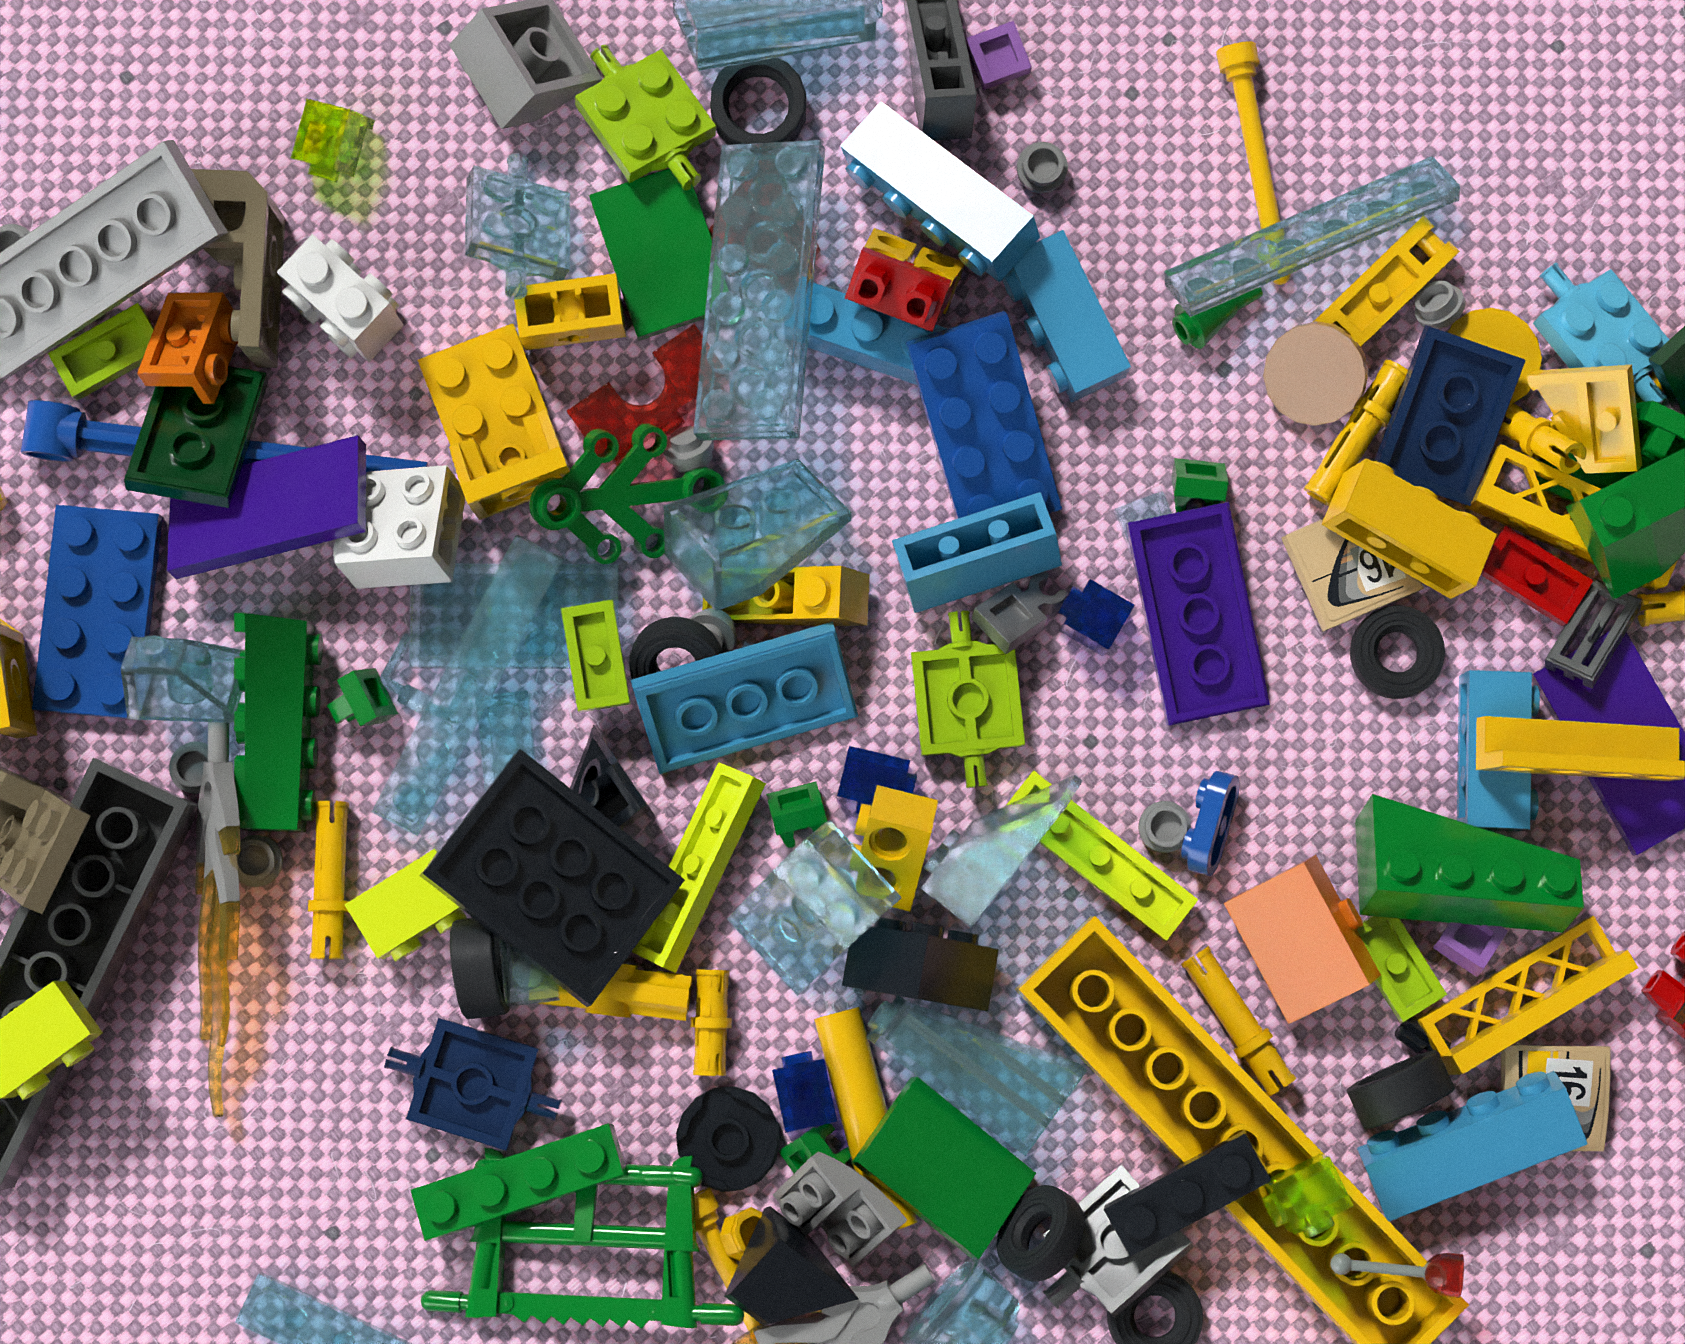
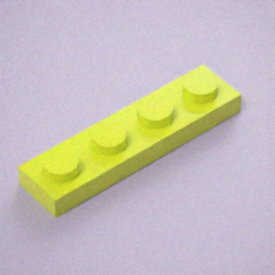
[632,762,766,973]
[1001,770,1198,941]

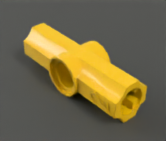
[529,964,692,1021]

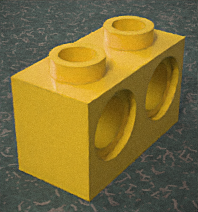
[844,785,938,912]

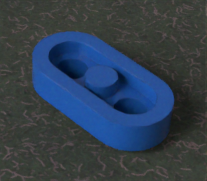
[1181,771,1240,876]

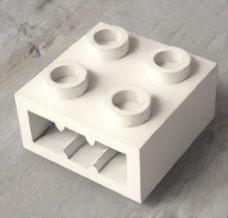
[277,234,404,362]
[333,465,465,589]

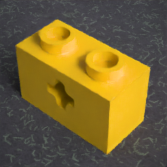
[513,273,626,350]

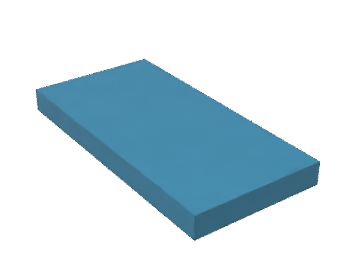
[631,622,859,775]

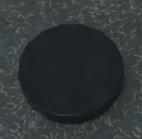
[676,1086,781,1192]

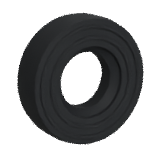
[1350,605,1445,699]
[629,617,723,679]
[996,1185,1084,1282]
[1107,1270,1203,1344]

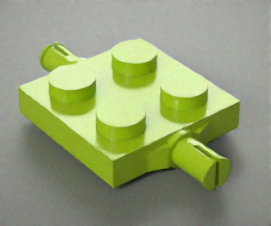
[575,44,716,190]
[911,610,1025,788]

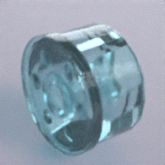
[901,1257,1020,1344]

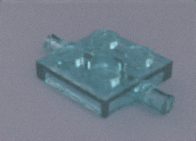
[465,153,570,299]

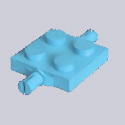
[1532,263,1670,404]

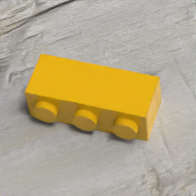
[1321,458,1497,599]

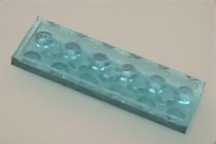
[693,140,825,441]

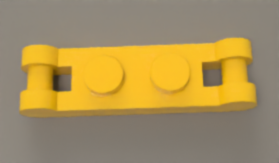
[1313,216,1460,347]

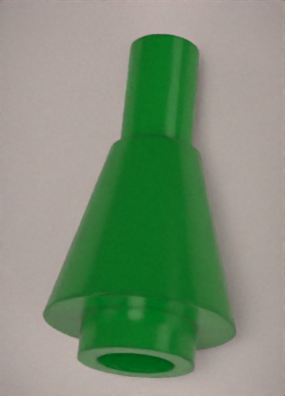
[1172,279,1263,349]

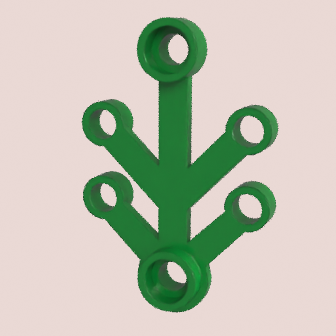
[529,423,726,565]

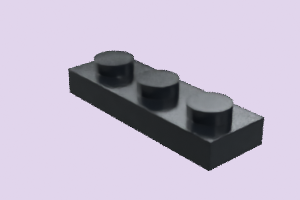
[1103,1130,1272,1257]

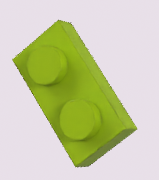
[48,303,154,401]
[561,599,631,713]
[1357,916,1447,1022]

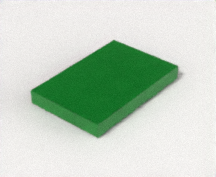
[589,168,735,341]
[852,1076,1036,1259]

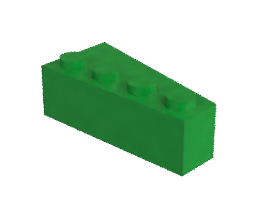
[1355,794,1584,933]

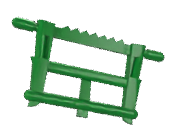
[420,1148,744,1329]

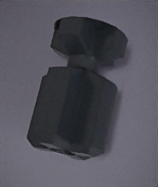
[1395,1016,1451,1054]

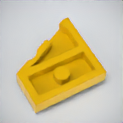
[1527,365,1642,474]

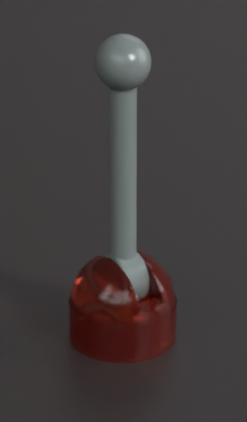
[1330,1253,1464,1298]

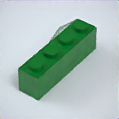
[234,613,323,833]

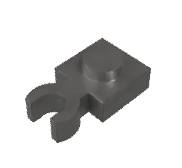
[972,571,1067,654]

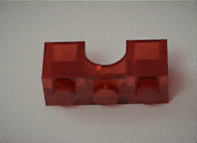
[566,324,731,470]

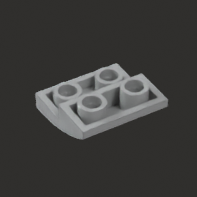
[773,1151,907,1267]

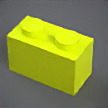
[345,849,467,962]
[0,981,103,1100]

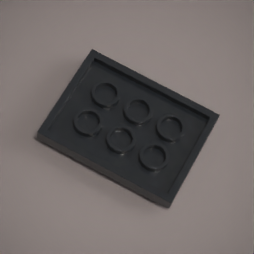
[419,749,685,1007]

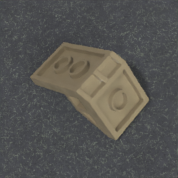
[191,169,285,368]
[0,766,91,914]

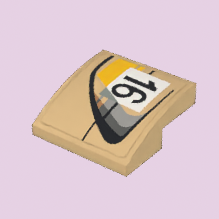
[1281,519,1424,632]
[1501,1045,1611,1151]

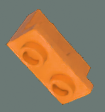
[137,292,238,404]

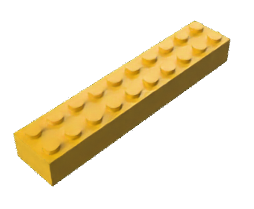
[1015,916,1469,1344]

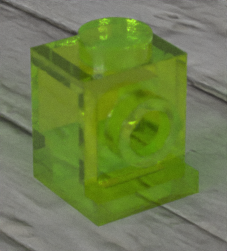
[291,99,375,183]

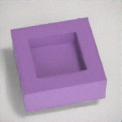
[966,21,1032,90]
[1433,922,1508,977]

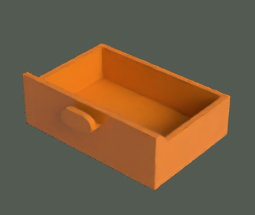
[1224,854,1381,1024]

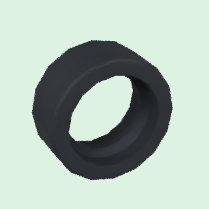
[710,53,806,157]
[450,918,511,1019]
[1346,1050,1455,1129]

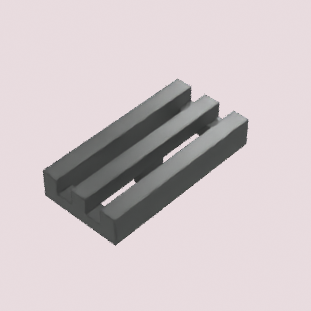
[1545,579,1642,689]

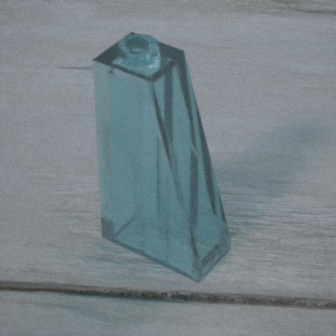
[672,0,883,71]
[866,996,1088,1156]

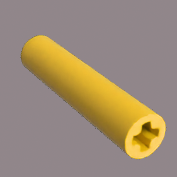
[814,1007,918,1229]

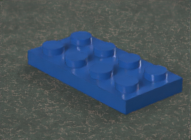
[905,311,1062,519]
[32,505,163,720]

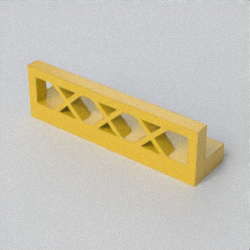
[1465,444,1678,591]
[1476,716,1685,781]
[1417,916,1638,1075]

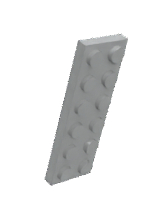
[0,140,228,383]

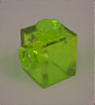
[1262,1153,1354,1238]

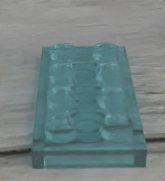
[409,563,620,669]

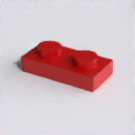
[1481,525,1593,626]

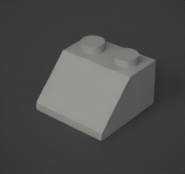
[449,0,602,129]

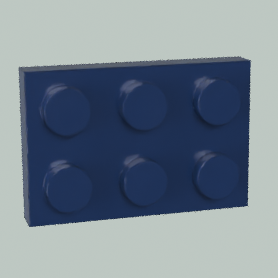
[1375,325,1526,506]

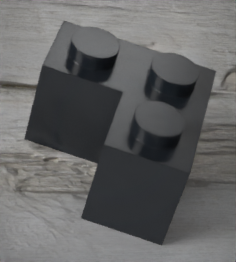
[842,917,999,1012]

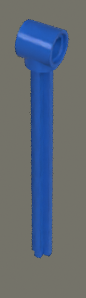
[21,400,428,472]

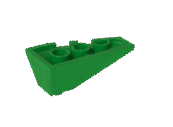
[1566,448,1685,599]

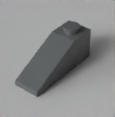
[904,0,977,141]

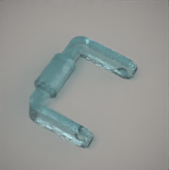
[380,633,479,720]

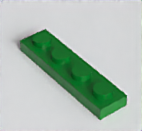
[410,1123,628,1242]

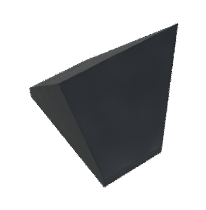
[570,725,651,829]
[724,1206,859,1326]

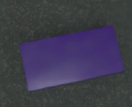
[167,435,366,579]
[1125,502,1270,726]
[1532,631,1685,856]

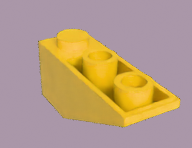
[702,566,870,626]

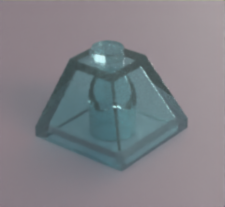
[121,635,242,723]

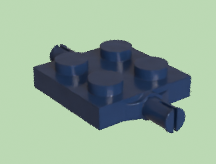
[384,1018,562,1151]

